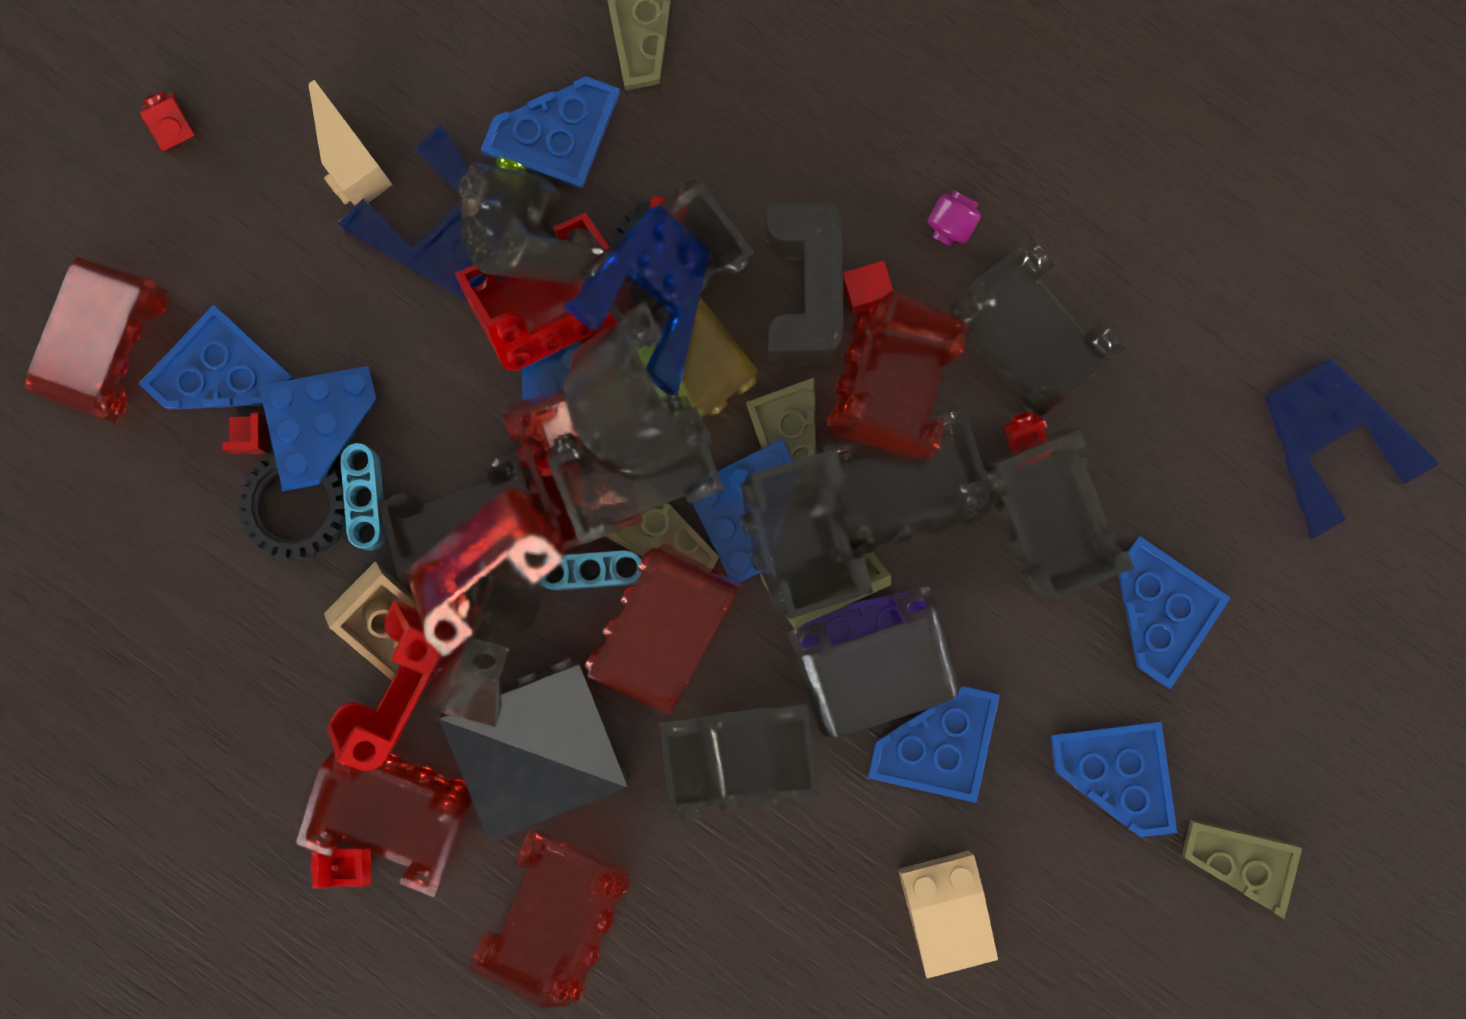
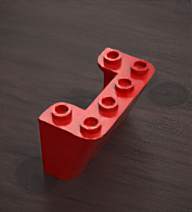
[455,212,632,370]
[326,599,453,771]

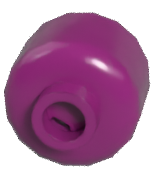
[927,190,981,247]

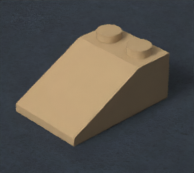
[308,80,392,210]
[324,561,460,680]
[898,851,998,978]

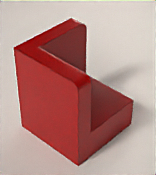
[841,261,895,314]
[222,413,269,454]

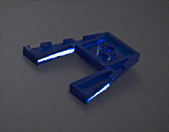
[338,124,516,301]
[564,205,710,395]
[1265,359,1439,539]

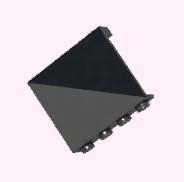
[439,657,628,842]

